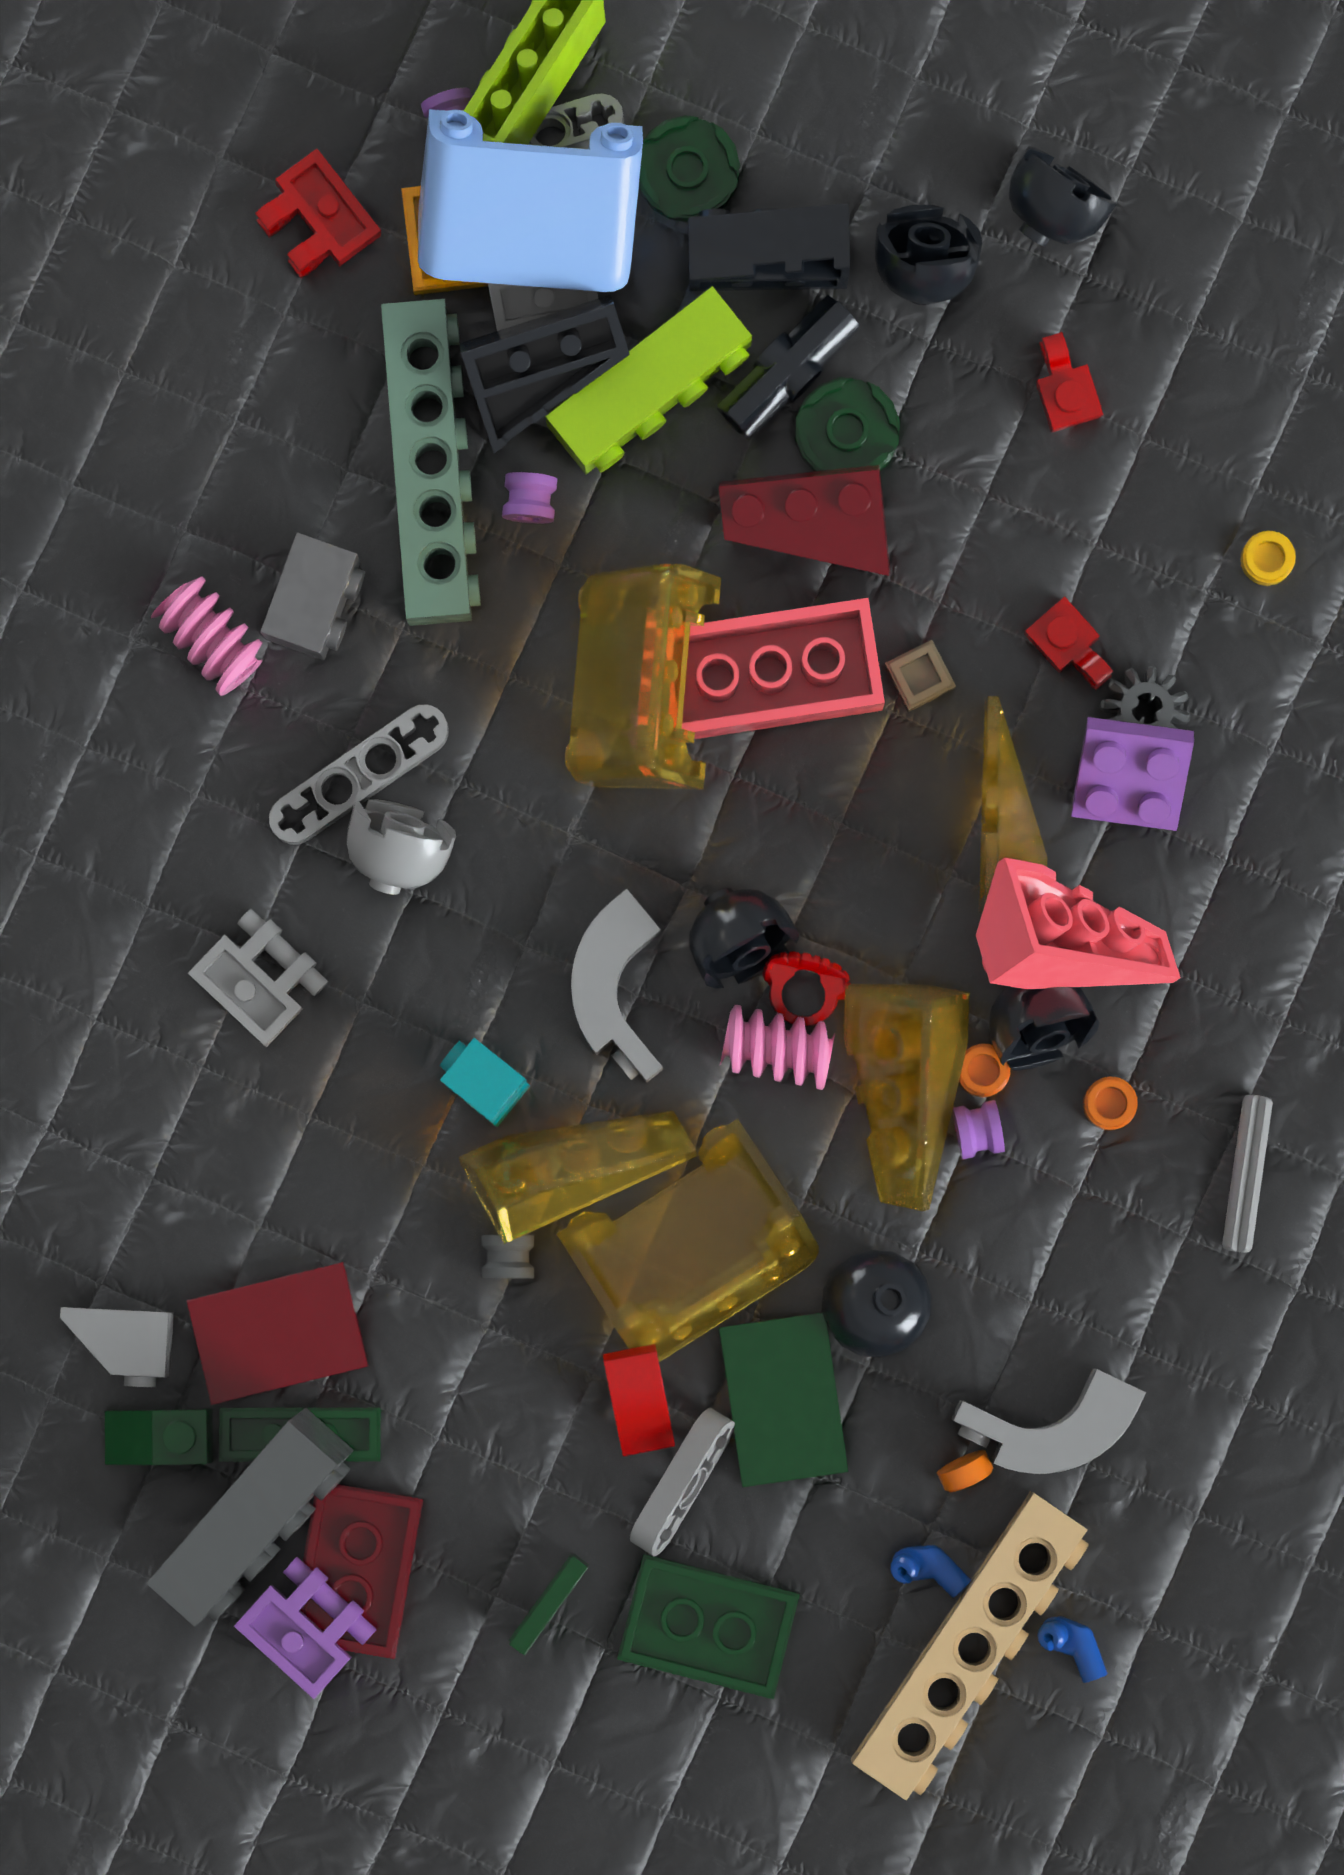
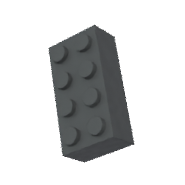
[146,1408,354,1627]

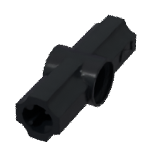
[717,295,860,440]

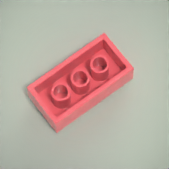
[657,598,885,743]

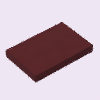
[187,1262,369,1405]
[300,1484,424,1659]

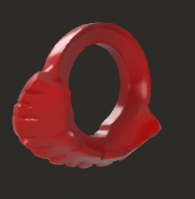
[762,951,851,1026]

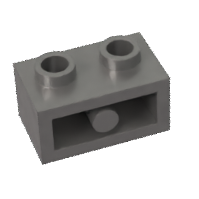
[260,532,365,660]

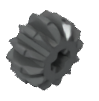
[1099,666,1191,729]

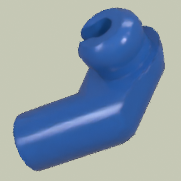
[890,1545,971,1598]
[1037,1616,1108,1683]

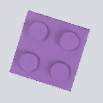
[1071,717,1194,831]

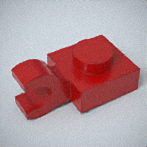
[1036,332,1103,433]
[1024,596,1113,691]

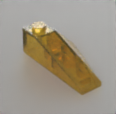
[979,696,1057,913]
[844,984,970,1211]
[459,1111,697,1244]

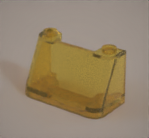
[565,564,721,789]
[557,1118,819,1361]

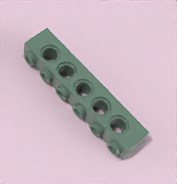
[381,299,481,626]

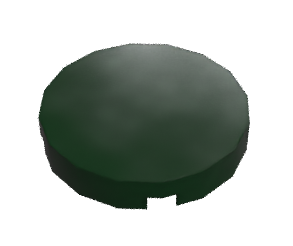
[639,115,740,222]
[795,377,900,471]

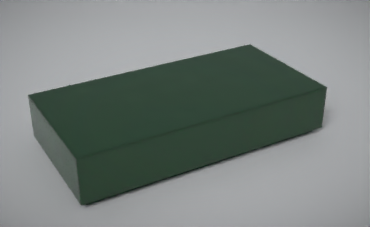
[509,1554,589,1656]

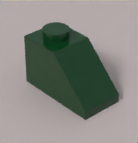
[104,1408,213,1465]

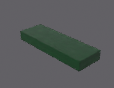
[219,1408,381,1462]

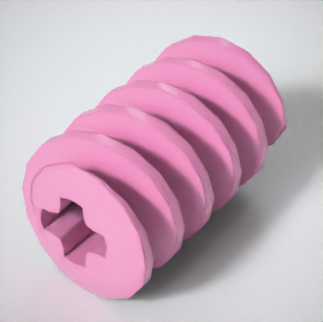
[151,576,262,696]
[720,1005,835,1090]

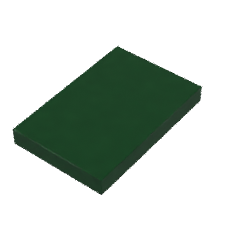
[719,1313,849,1487]
[617,1554,800,1699]

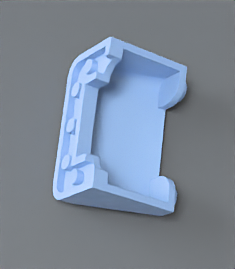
[418,109,643,292]

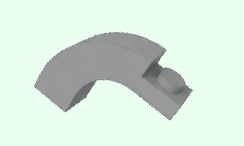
[571,889,663,1083]
[951,1369,1146,1474]

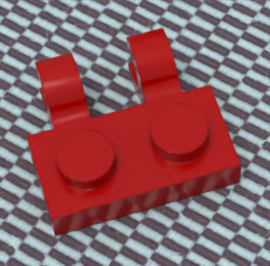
[255,149,381,278]

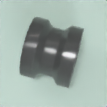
[481,1235,534,1279]

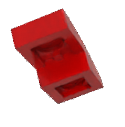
[602,1344,675,1456]

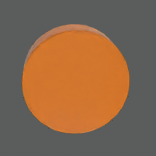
[956,1044,1010,1098]
[1083,1076,1138,1130]
[937,1450,993,1492]

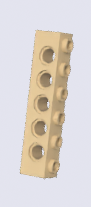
[851,1491,1089,1801]

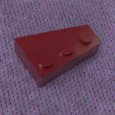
[719,465,890,576]

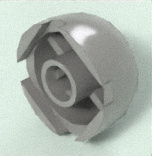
[347,799,456,895]

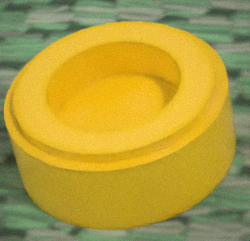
[1241,531,1296,586]

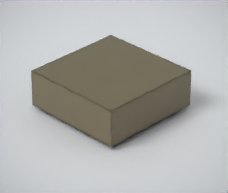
[884,640,956,712]

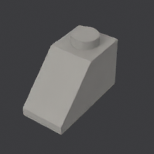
[60,1307,174,1387]

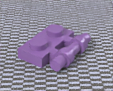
[234,1557,377,1699]

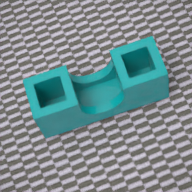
[439,1038,530,1127]

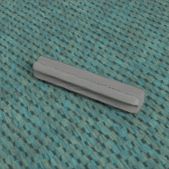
[1222,1094,1273,1253]

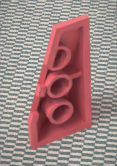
[976,857,1181,989]

